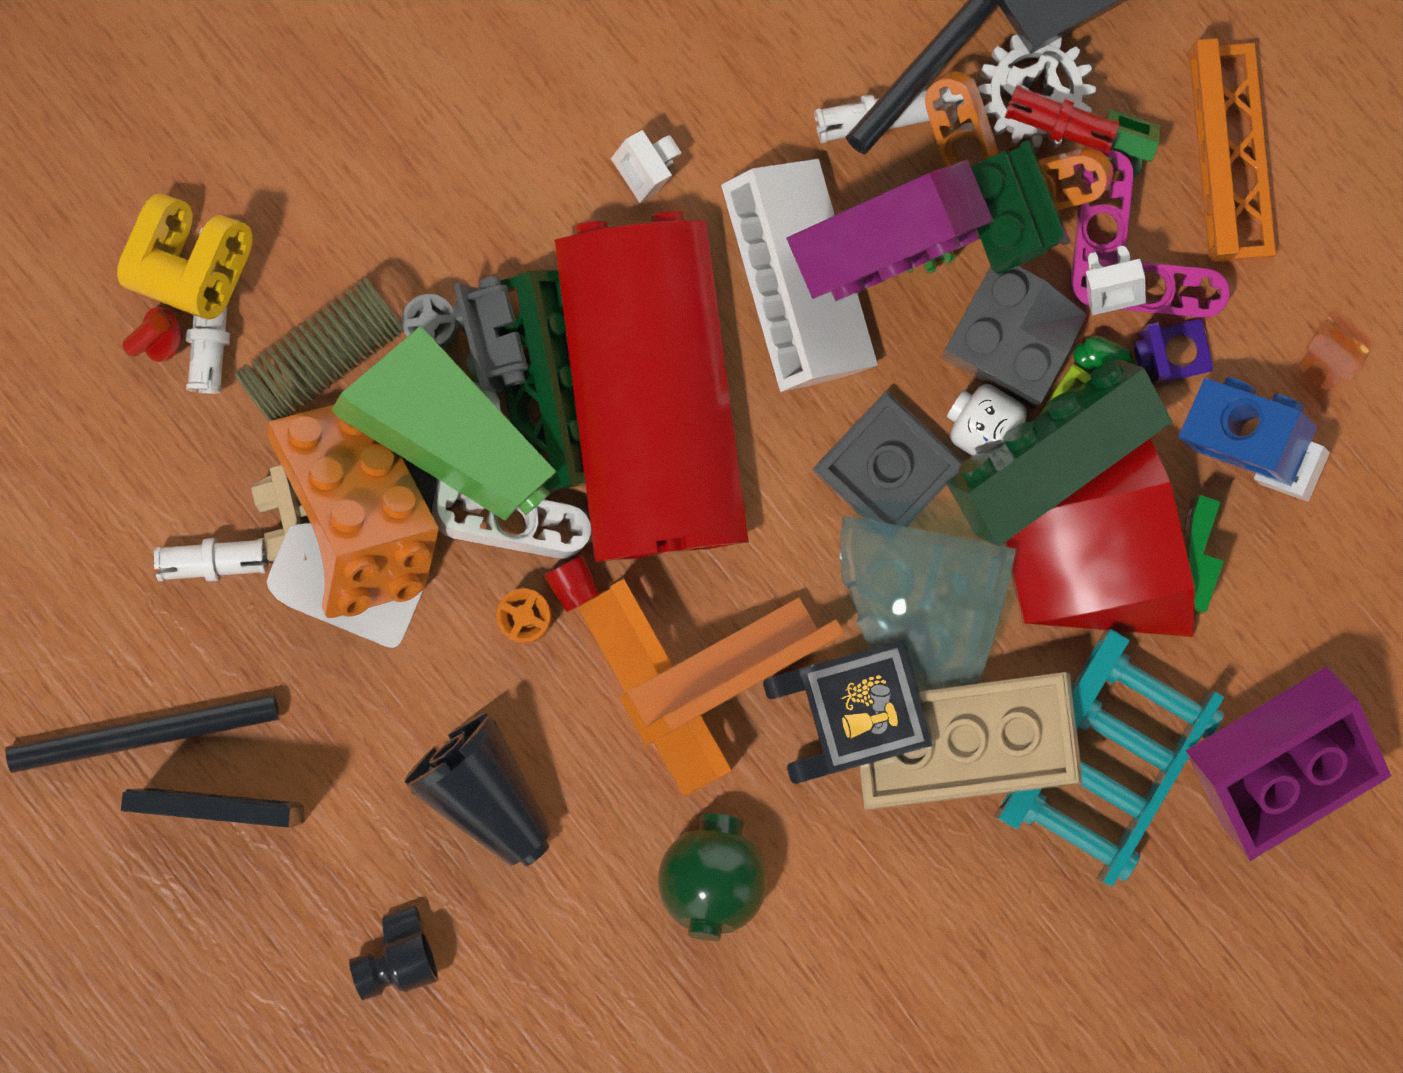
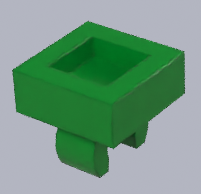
[1102,109,1161,178]

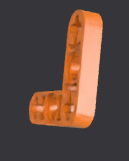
[925,72,1113,210]

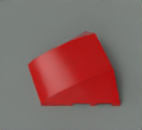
[1004,438,1195,637]

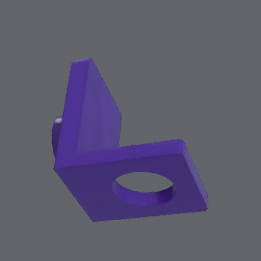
[1134,319,1213,385]

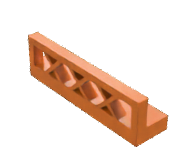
[1188,38,1276,263]
[577,579,732,797]
[619,597,845,746]

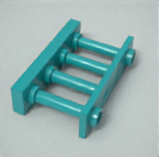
[994,629,1224,887]

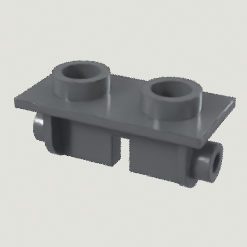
[454,276,528,393]

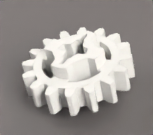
[978,35,1096,152]

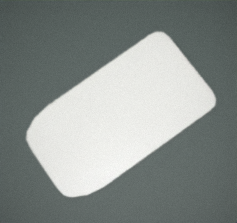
[267,523,423,648]

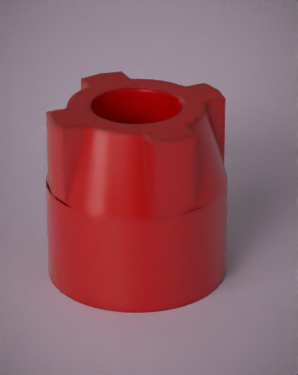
[544,555,600,612]

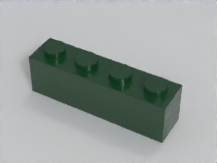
[946,359,1172,547]

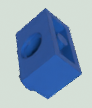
[1178,377,1317,486]

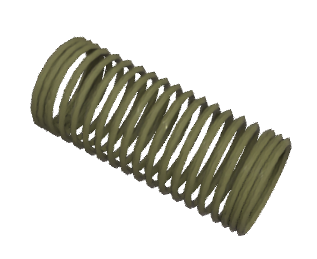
[235,276,404,421]

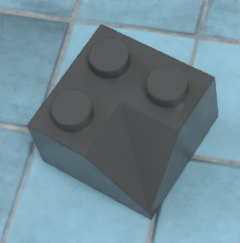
[940,266,1087,409]

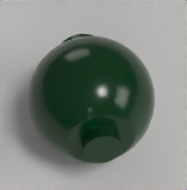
[658,813,768,941]

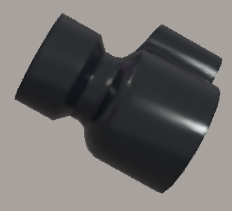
[349,905,438,1001]

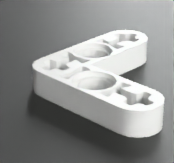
[432,382,591,558]

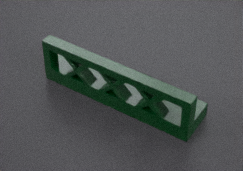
[498,270,586,492]

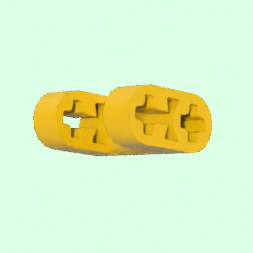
[117,193,253,320]

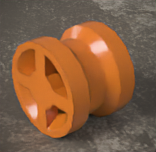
[496,588,553,644]

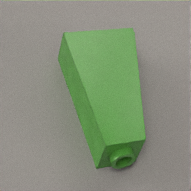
[332,326,556,521]

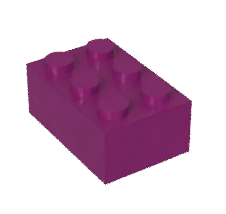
[786,160,993,302]
[1186,666,1392,861]

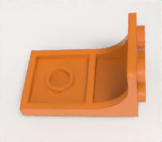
[266,404,439,618]

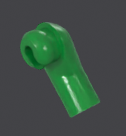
[1073,335,1136,372]

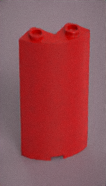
[554,211,749,562]

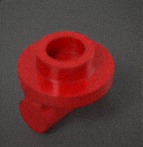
[122,307,182,362]

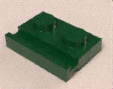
[970,140,1070,275]

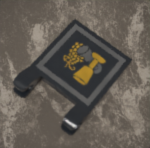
[763,639,935,784]

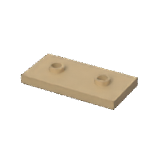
[860,672,1083,810]

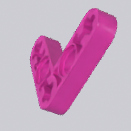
[1070,150,1230,317]

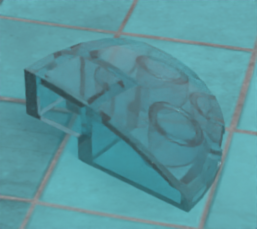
[840,516,1016,692]

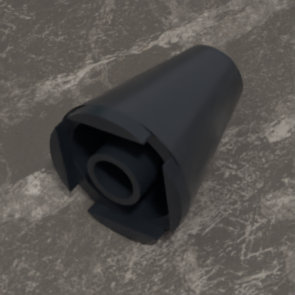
[404,713,551,867]

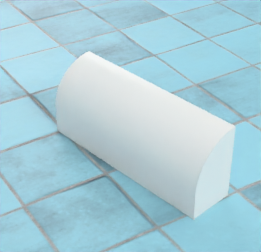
[721,159,878,392]

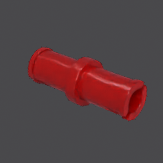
[1004,84,1120,155]

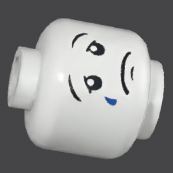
[947,384,1027,456]

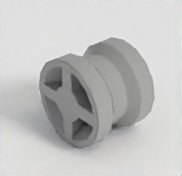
[402,294,459,350]

